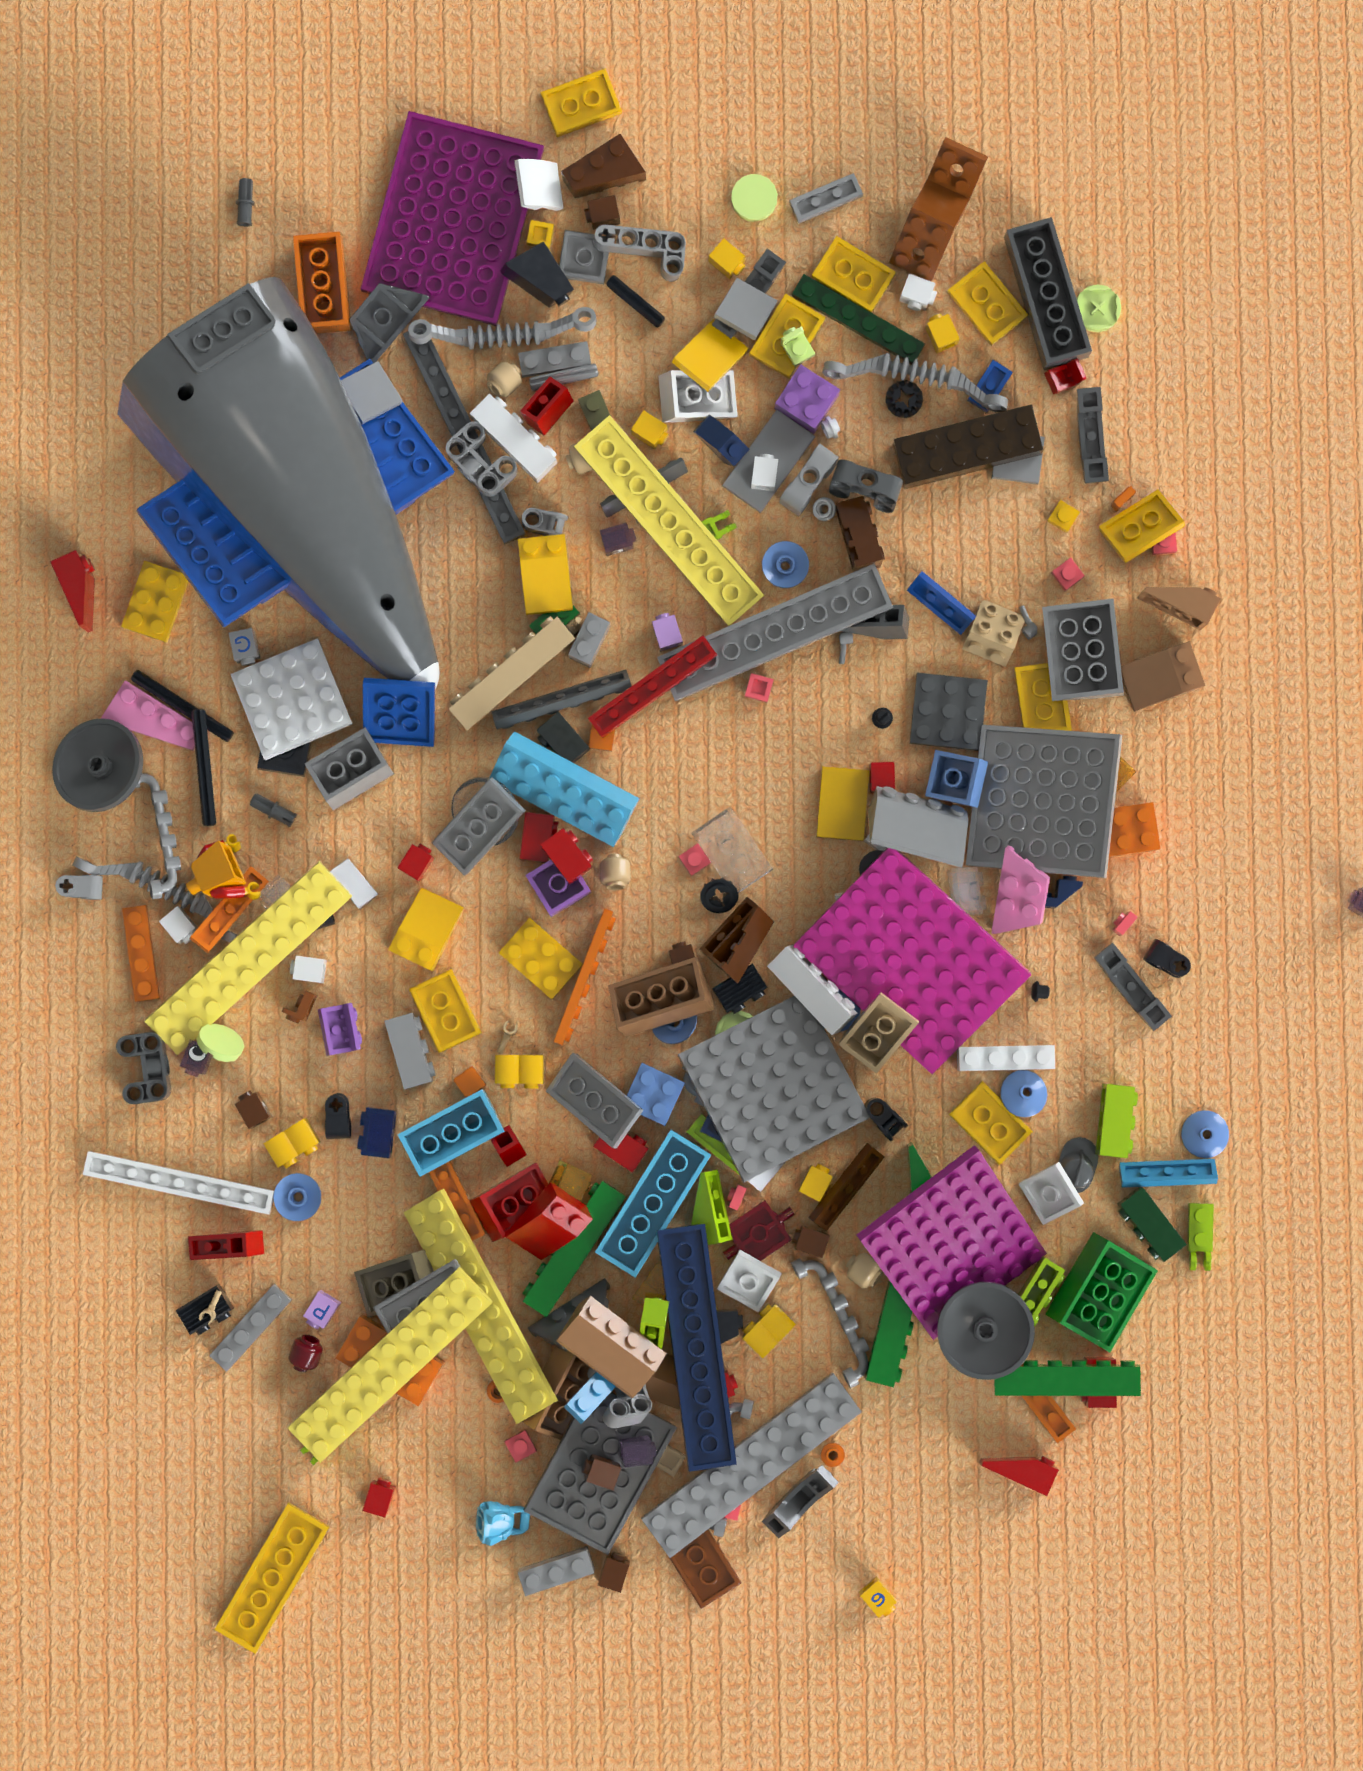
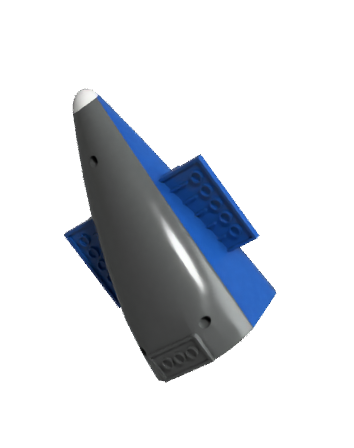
[117,277,455,690]

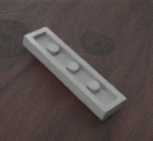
[209,1284,292,1372]

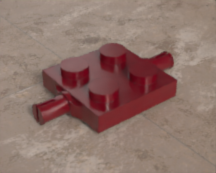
[723,1200,795,1261]

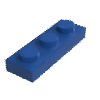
[907,571,976,635]

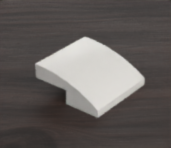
[515,159,564,211]

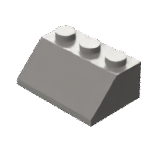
[305,727,394,810]

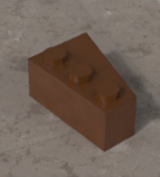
[561,134,646,198]
[836,496,885,572]
[699,897,774,984]

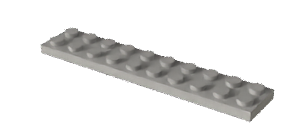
[657,563,893,701]
[641,1373,861,1558]

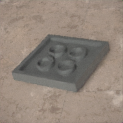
[909,673,988,751]

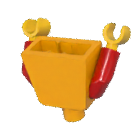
[186,834,261,900]

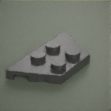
[349,283,430,363]
[528,1278,610,1351]

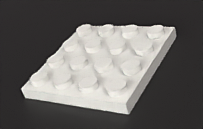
[230,638,353,760]

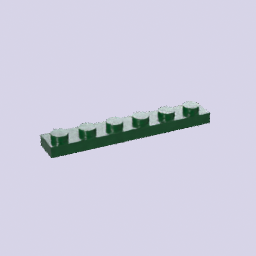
[792,274,925,365]

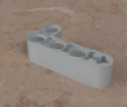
[593,225,686,282]

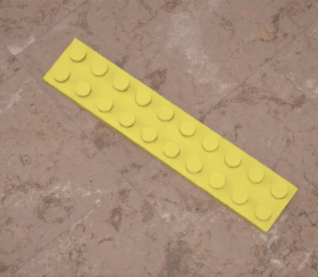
[574,415,764,626]
[144,861,352,1055]
[404,1189,558,1424]
[288,1266,493,1463]

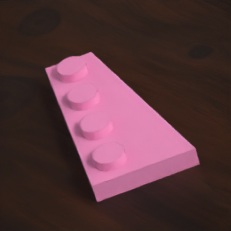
[101,680,195,750]

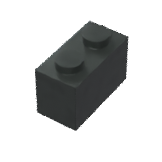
[537,712,590,763]

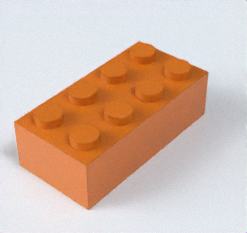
[293,231,351,334]
[1109,802,1161,858]
[335,1314,445,1407]

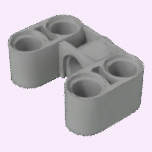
[446,421,518,497]
[779,444,839,517]
[587,1367,652,1428]

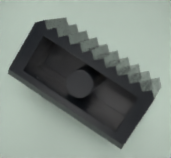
[712,963,768,1014]
[176,1284,234,1336]

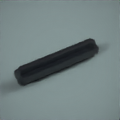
[606,275,665,328]

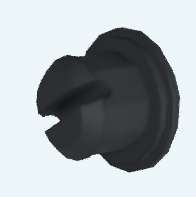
[872,708,893,729]
[1031,981,1050,1002]

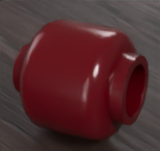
[289,1335,323,1372]

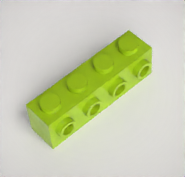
[1018,1256,1065,1327]

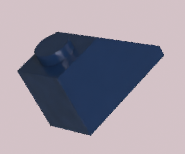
[693,415,750,467]

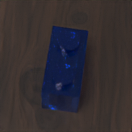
[357,1107,397,1158]

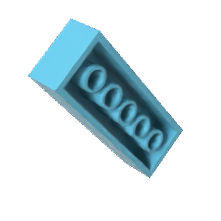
[488,731,640,847]
[595,1129,711,1278]

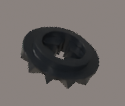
[885,380,923,418]
[700,877,738,913]

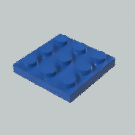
[363,678,435,747]

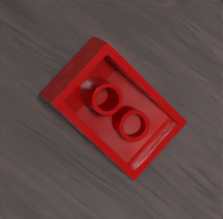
[50,550,95,633]
[469,1163,548,1242]
[505,1182,593,1260]

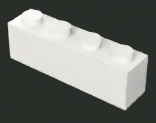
[470,393,557,483]
[767,945,858,1035]
[957,1045,1055,1071]

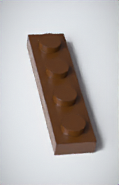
[808,1143,885,1232]

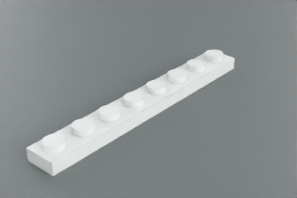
[83,1151,274,1215]

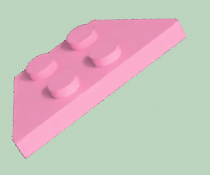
[991,846,1050,934]

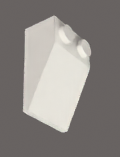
[658,370,738,422]

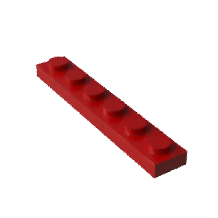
[588,635,717,738]

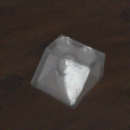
[947,867,986,916]

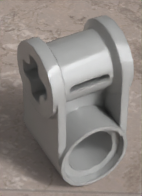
[522,508,568,536]
[55,875,103,900]

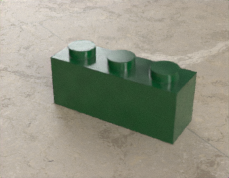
[1117,1187,1187,1262]

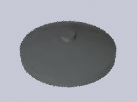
[52,719,143,812]
[937,1282,1035,1380]

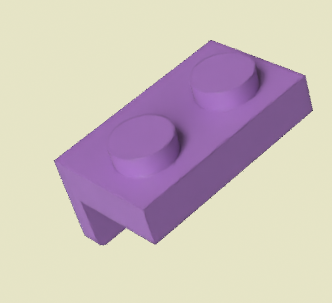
[318,1003,362,1056]

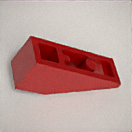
[188,1230,264,1260]
[979,1456,1059,1496]

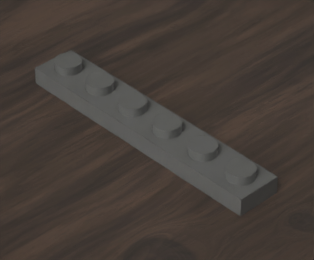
[491,670,632,729]

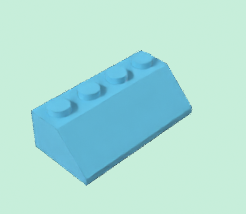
[397,1089,505,1177]

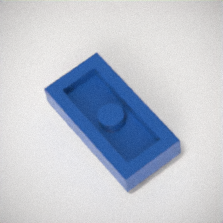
[967,360,1013,413]

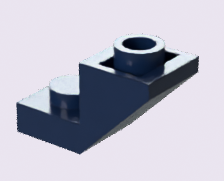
[1045,875,1083,909]

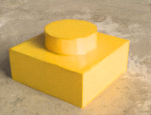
[526,220,554,249]
[1047,500,1080,533]

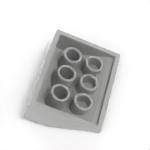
[1042,599,1124,701]
[868,786,968,868]

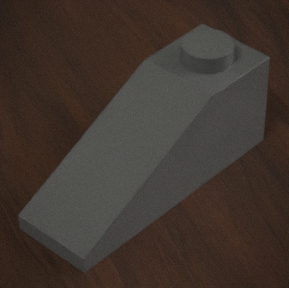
[841,605,909,639]

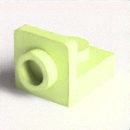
[781,326,815,367]

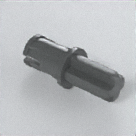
[236,178,255,227]
[250,794,297,827]

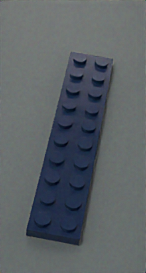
[656,1224,737,1472]

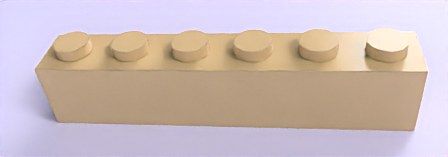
[449,616,576,730]

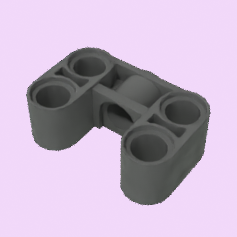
[829,459,903,513]
[116,1032,171,1104]

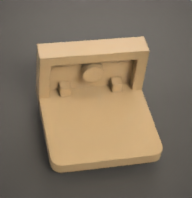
[962,600,1025,667]

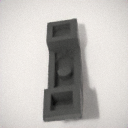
[712,249,786,339]
[1077,387,1109,483]
[1094,943,1172,1031]

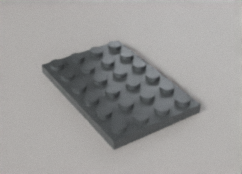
[523,1392,677,1555]

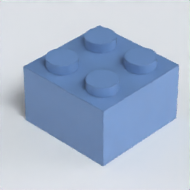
[925,750,988,808]
[627,1063,685,1126]

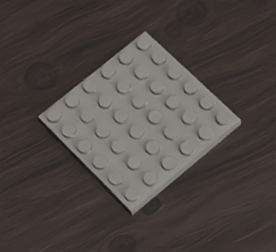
[966,725,1122,878]
[678,996,870,1183]

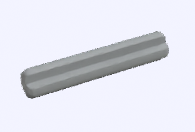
[529,363,598,391]

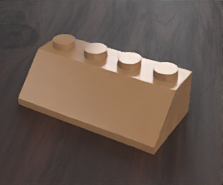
[608,957,714,1037]
[556,1296,667,1398]
[522,1345,590,1440]

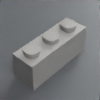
[384,1013,436,1089]
[518,1546,595,1596]

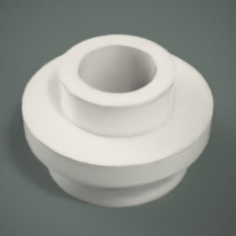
[820,416,840,439]
[813,497,836,521]

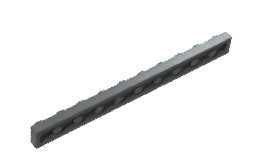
[403,329,526,545]

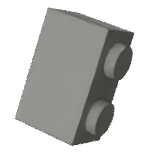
[568,612,611,668]

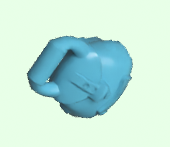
[476,1501,530,1546]

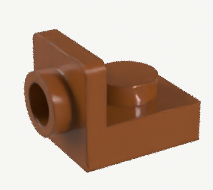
[282,991,318,1024]

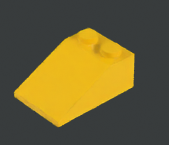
[518,534,573,615]
[388,887,464,971]

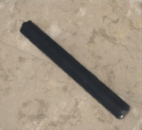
[131,670,234,742]
[191,709,216,826]

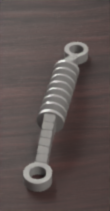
[408,307,597,350]
[822,353,1008,412]
[72,856,237,943]

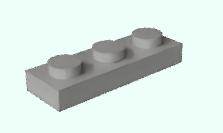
[789,173,863,224]
[518,341,591,378]

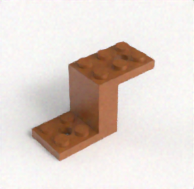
[889,137,988,281]

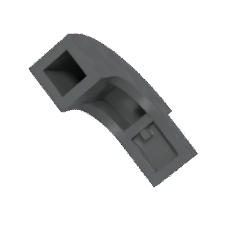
[762,1465,838,1538]

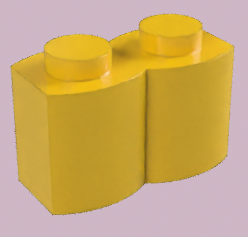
[495,1055,544,1089]
[263,1118,321,1169]
[742,1303,796,1359]

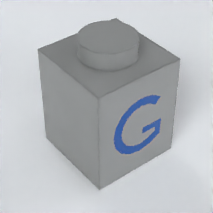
[228,628,261,666]

